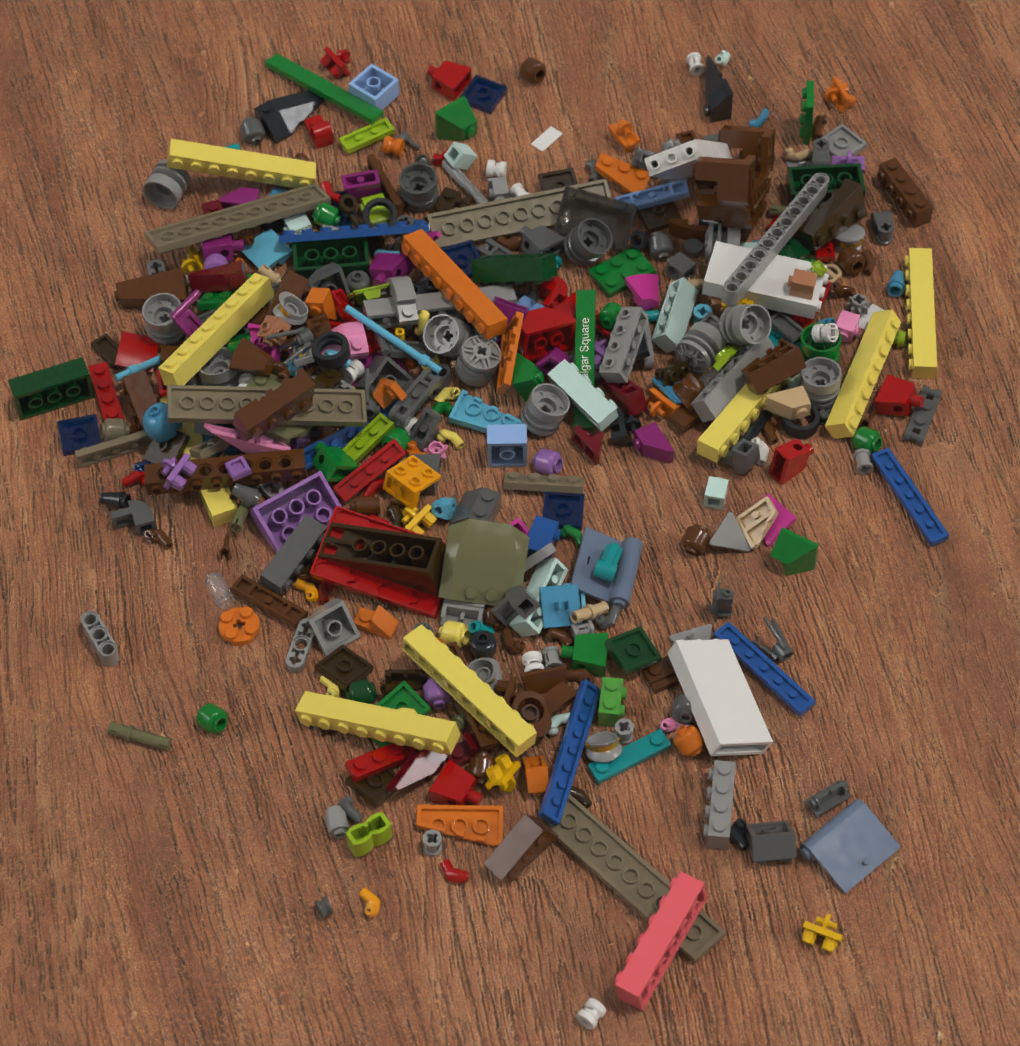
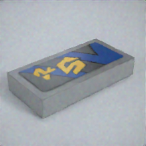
[293,343,315,367]

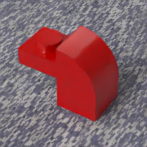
[539,276,568,309]

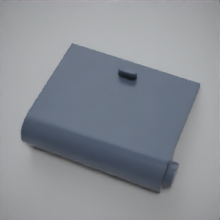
[571,527,643,609]
[800,799,901,894]

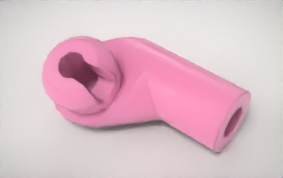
[660,717,691,732]

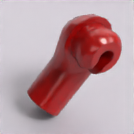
[320,181,341,203]

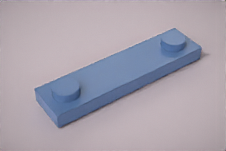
[614,179,690,215]

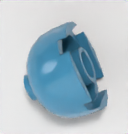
[142,402,183,442]

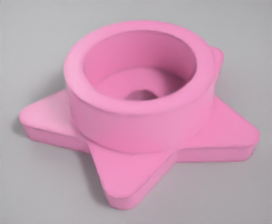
[423,440,448,460]

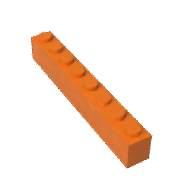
[401,229,508,340]

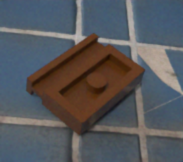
[641,656,680,694]

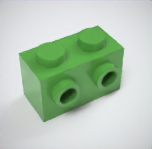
[598,677,627,727]

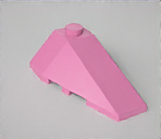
[289,321,369,368]
[204,423,291,454]

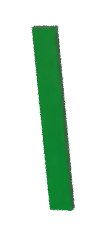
[265,53,384,124]

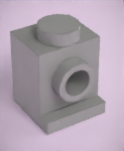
[487,176,509,201]

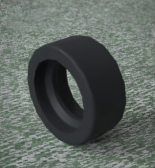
[362,198,398,227]
[312,331,351,369]
[782,404,820,439]

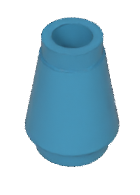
[886,270,905,297]

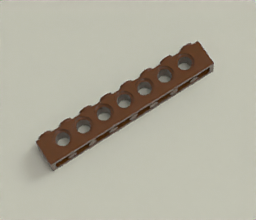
[144,448,307,495]

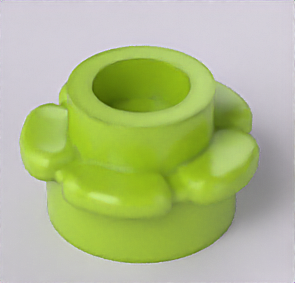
[810,260,827,277]
[893,330,907,348]

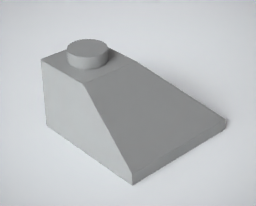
[308,598,361,656]

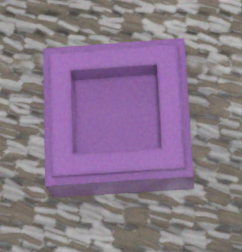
[224,455,252,481]

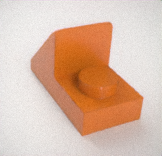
[372,377,407,408]
[354,605,399,640]

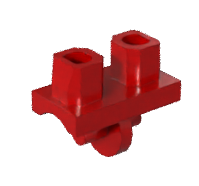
[319,46,351,79]

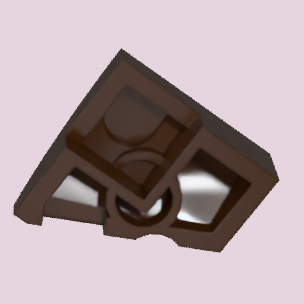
[229,338,275,377]

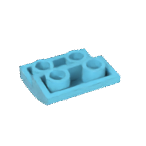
[242,229,293,269]

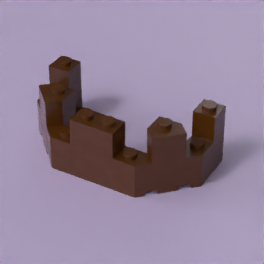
[692,125,775,229]

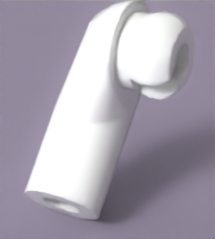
[751,437,769,466]

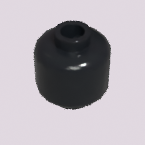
[469,630,497,659]

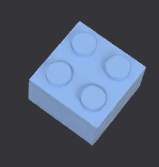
[348,63,400,110]
[487,423,527,467]

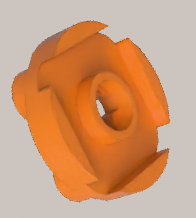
[219,606,260,646]

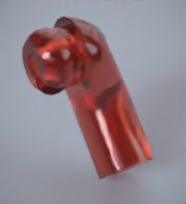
[317,582,336,605]

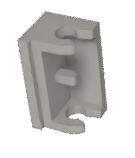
[441,598,485,627]

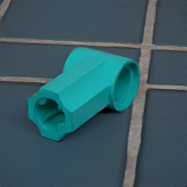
[593,542,623,583]

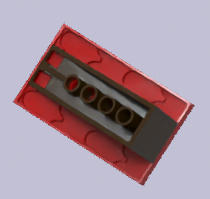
[310,505,446,619]

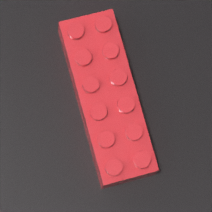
[614,871,708,1011]

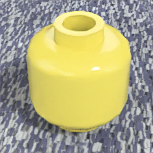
[438,620,471,649]

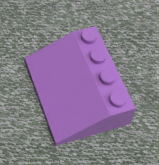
[248,471,342,553]

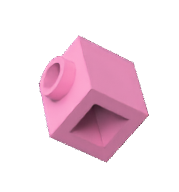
[836,310,861,344]

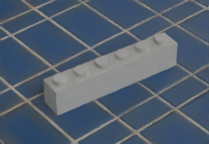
[691,337,775,422]

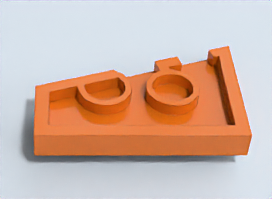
[594,153,650,193]

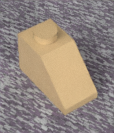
[765,386,811,420]

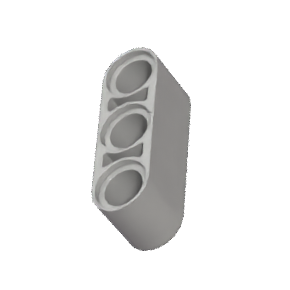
[81,611,120,667]

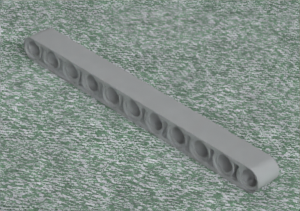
[721,173,829,306]

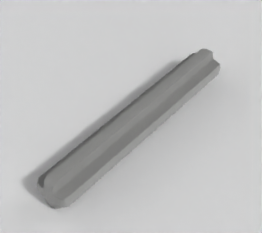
[442,159,489,204]

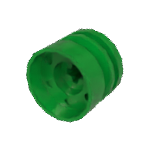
[800,323,841,363]

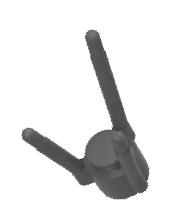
[266,327,314,365]
[365,368,381,419]
[752,617,794,662]

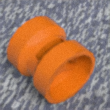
[382,136,405,157]

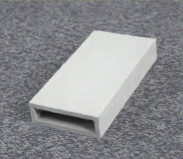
[644,139,732,180]
[702,241,829,319]
[667,639,773,756]

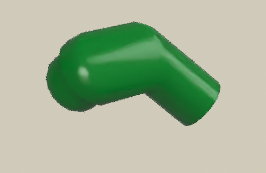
[432,402,454,415]
[560,525,583,549]

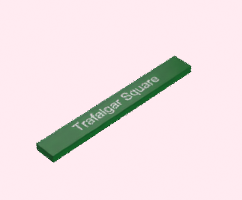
[574,289,596,430]

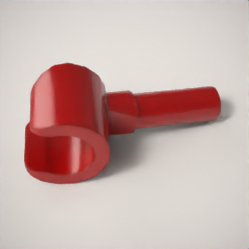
[432,148,449,166]

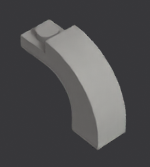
[385,276,419,325]

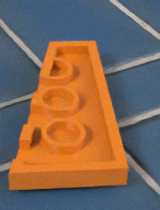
[496,311,524,396]
[417,805,503,848]

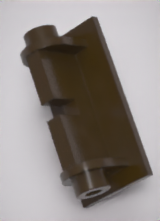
[655,359,689,386]
[385,668,427,689]

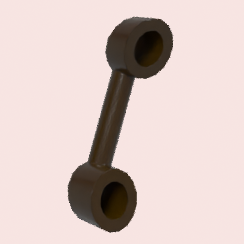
[337,194,385,251]

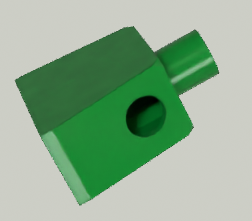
[313,442,360,482]
[561,633,609,677]

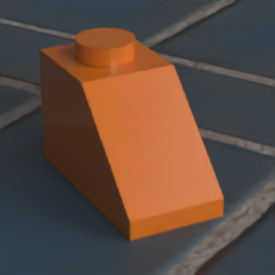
[304,287,337,320]
[523,755,549,795]

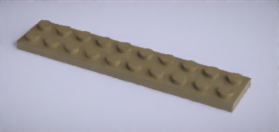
[427,179,615,248]
[144,183,331,254]
[167,385,367,427]
[540,794,726,963]

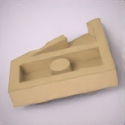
[735,496,779,551]

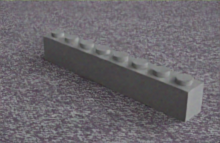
[362,284,517,330]

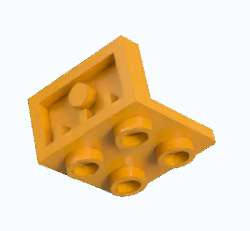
[383,455,441,509]

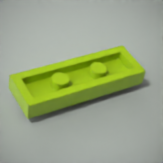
[339,118,395,154]
[713,345,741,371]
[342,412,395,463]

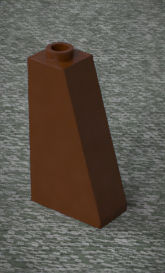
[114,268,191,309]

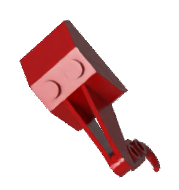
[517,292,612,361]

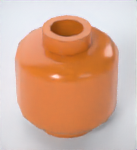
[673,725,705,757]

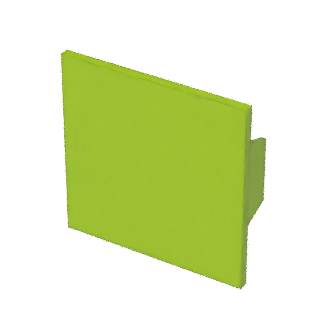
[347,283,390,305]

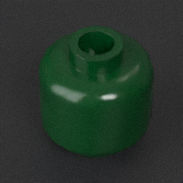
[346,678,378,704]

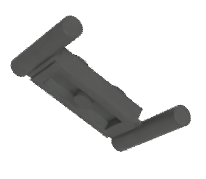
[372,330,436,360]

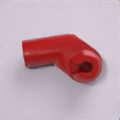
[121,471,146,488]
[362,478,386,496]
[440,859,470,883]

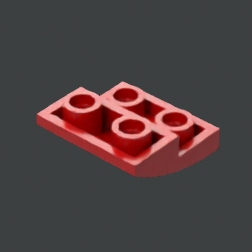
[115,331,159,374]

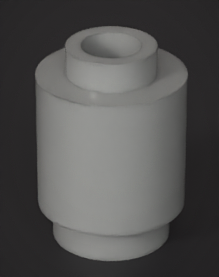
[324,805,350,839]

